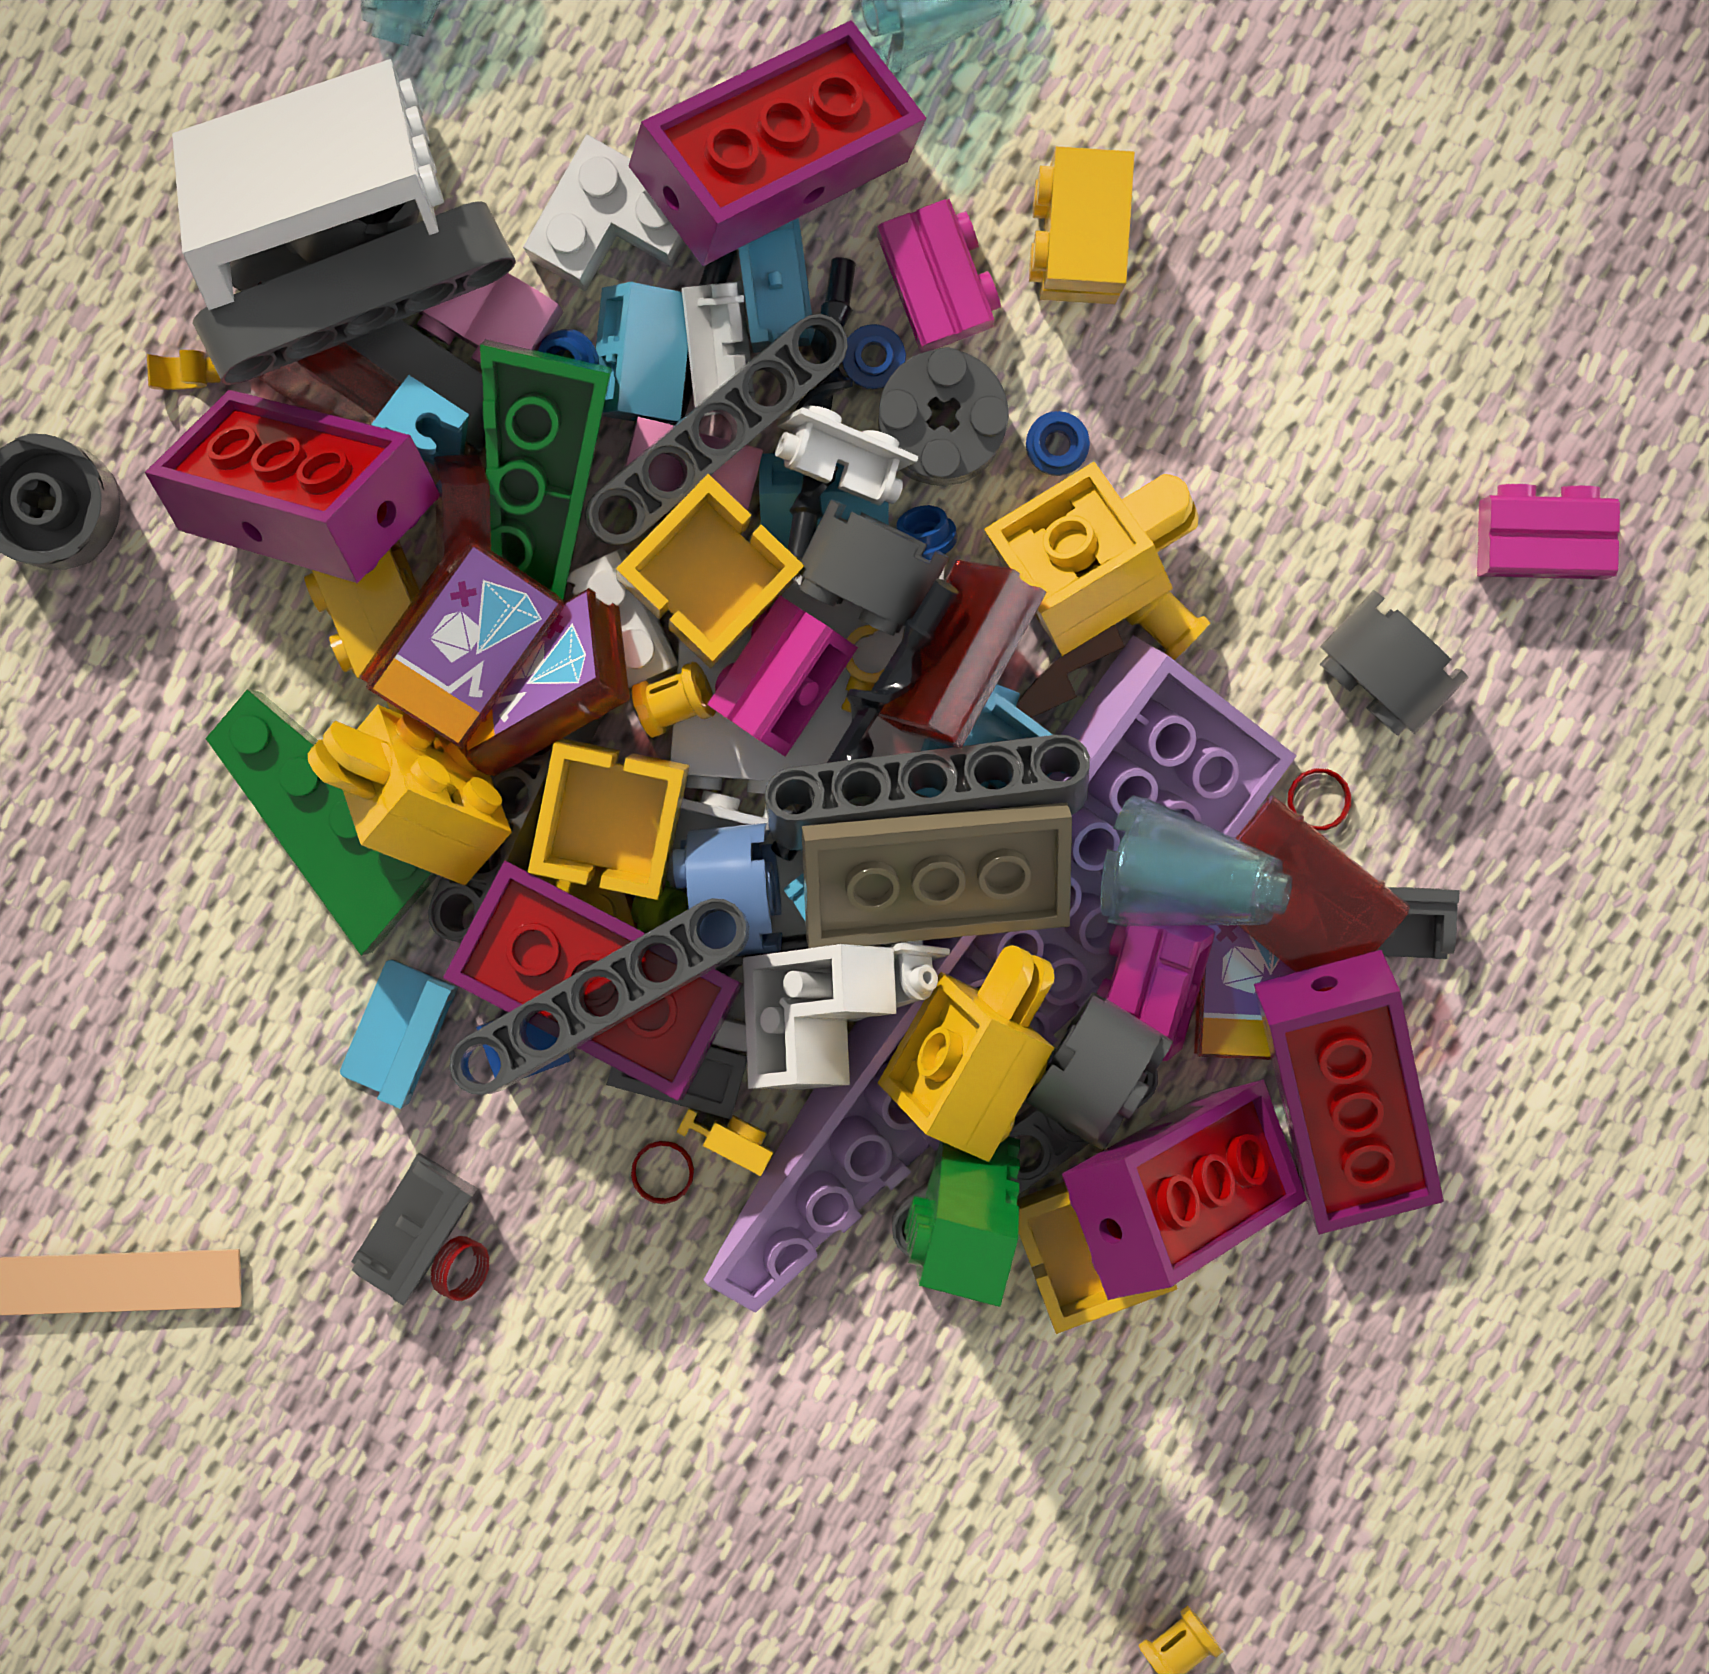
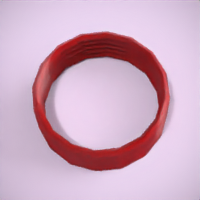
[1287,768,1351,831]
[631,1140,694,1204]
[431,1236,490,1302]

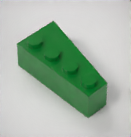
[480,339,612,611]
[205,689,438,956]
[904,1137,1020,1307]

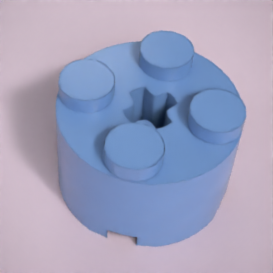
[672,823,782,956]

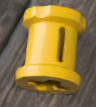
[1125,584,1211,660]
[632,661,716,738]
[1138,1605,1224,1674]

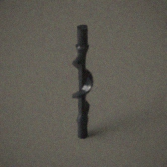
[788,257,856,562]
[771,578,959,861]

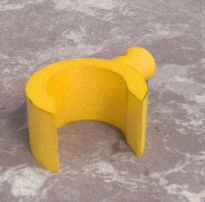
[147,350,221,390]
[841,625,885,713]

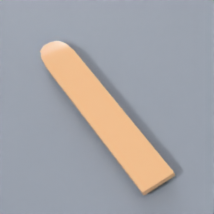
[0,1249,242,1315]

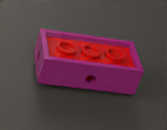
[629,20,927,266]
[145,390,441,583]
[443,860,743,1101]
[1254,950,1444,1235]
[1062,1080,1307,1300]

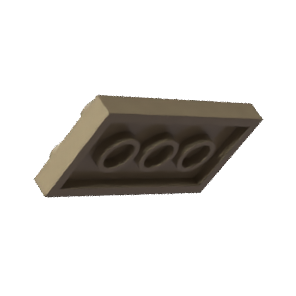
[802,802,1072,948]

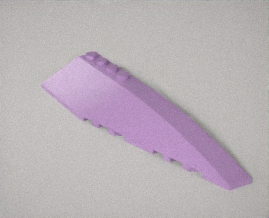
[703,635,1296,1313]

